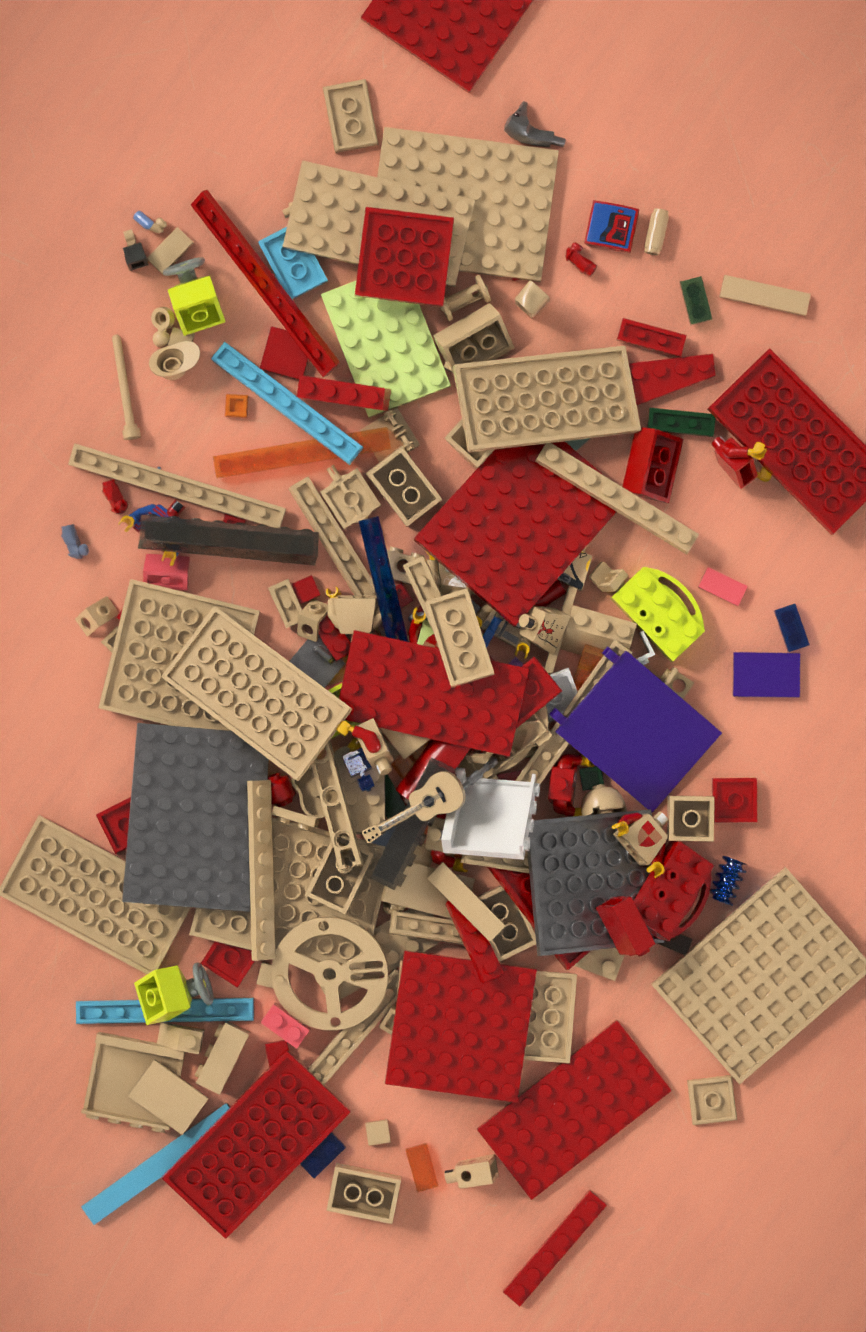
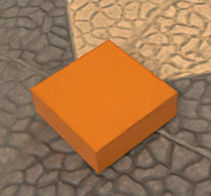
[225,394,249,418]

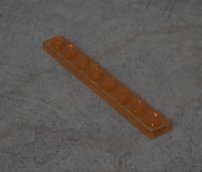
[213,427,391,479]

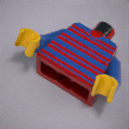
[118,500,186,566]

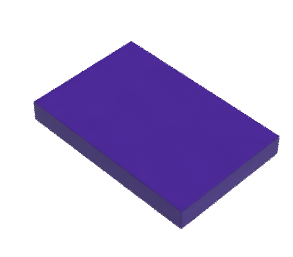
[733,652,800,698]

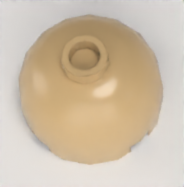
[581,784,627,816]

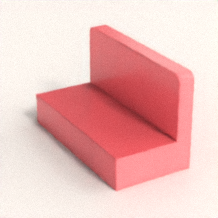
[143,554,190,591]

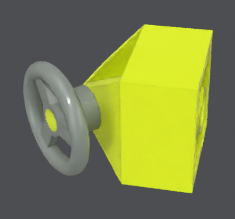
[163,257,226,336]
[134,962,214,1025]

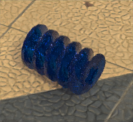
[710,856,747,906]

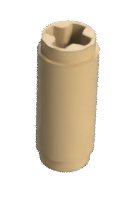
[644,208,669,256]

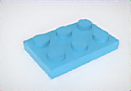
[258,227,328,300]

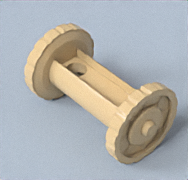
[440,275,491,321]

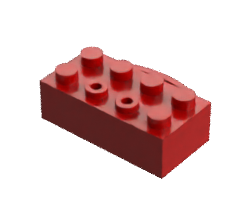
[634,841,714,941]

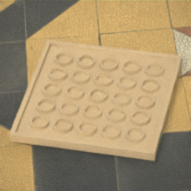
[98,579,260,731]

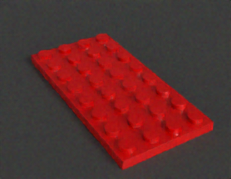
[707,348,866,535]
[339,630,529,757]
[477,1020,672,1200]
[162,1050,351,1239]

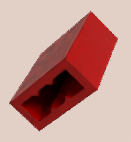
[596,896,655,957]

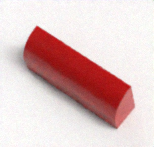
[395,740,471,800]

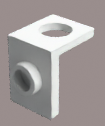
[637,631,655,665]

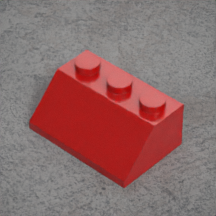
[622,427,684,503]

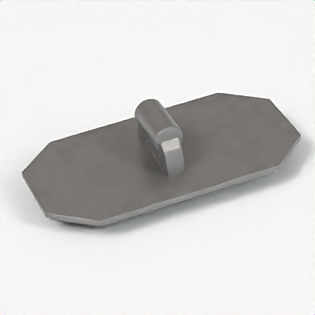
[289,633,351,688]

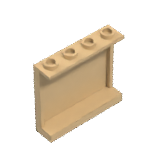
[81,1032,185,1133]

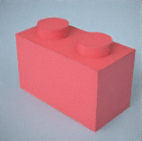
[260,1002,311,1049]

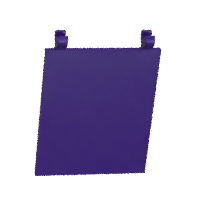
[549,646,722,813]

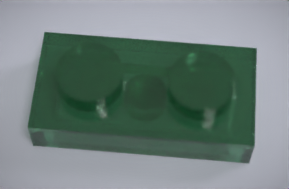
[679,276,712,326]

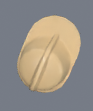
[149,341,200,380]

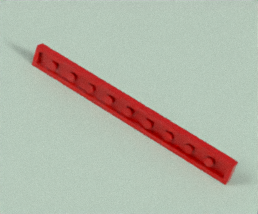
[190,190,341,377]

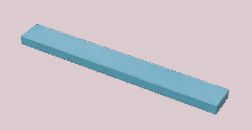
[211,342,363,465]
[76,998,254,1024]
[81,1103,230,1225]

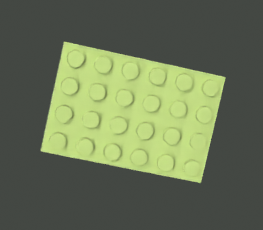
[321,281,451,418]

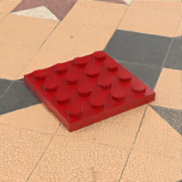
[355,207,454,307]

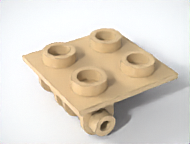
[360,408,420,462]

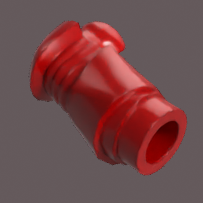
[565,242,597,277]
[102,479,128,514]

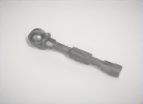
[462,757,498,790]

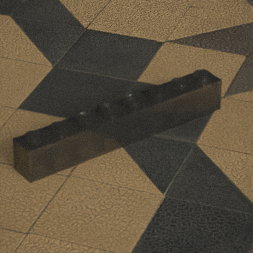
[138,514,319,566]

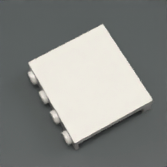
[441,768,540,860]

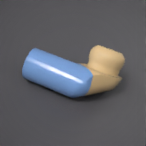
[133,211,167,233]

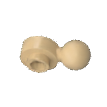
[151,307,175,348]

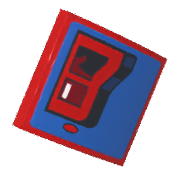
[584,200,640,253]

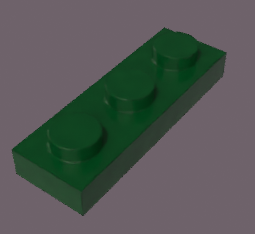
[647,408,716,437]

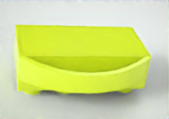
[610,567,705,662]

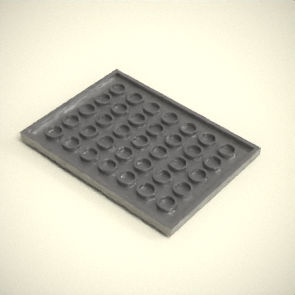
[122,723,269,912]

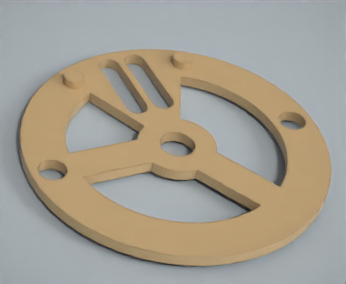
[271,917,388,1030]

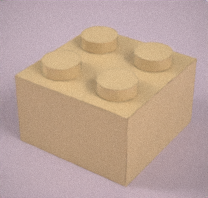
[667,795,714,842]

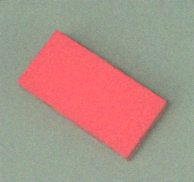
[698,567,748,607]

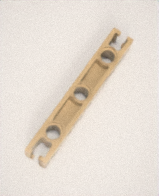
[311,740,364,871]

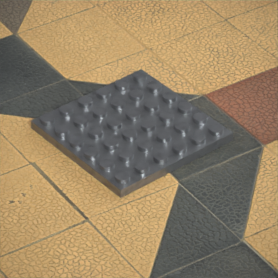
[527,809,664,956]

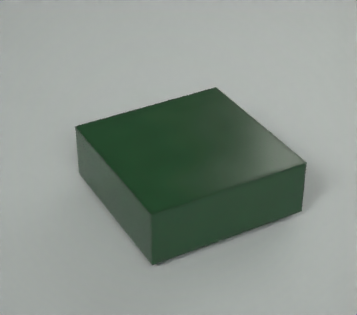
[579,766,604,791]

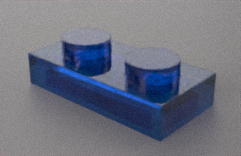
[774,604,810,652]
[300,1132,346,1178]

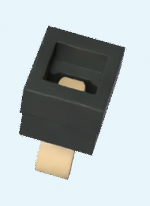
[123,229,149,271]

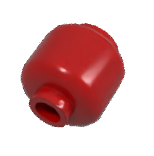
[268,773,296,807]

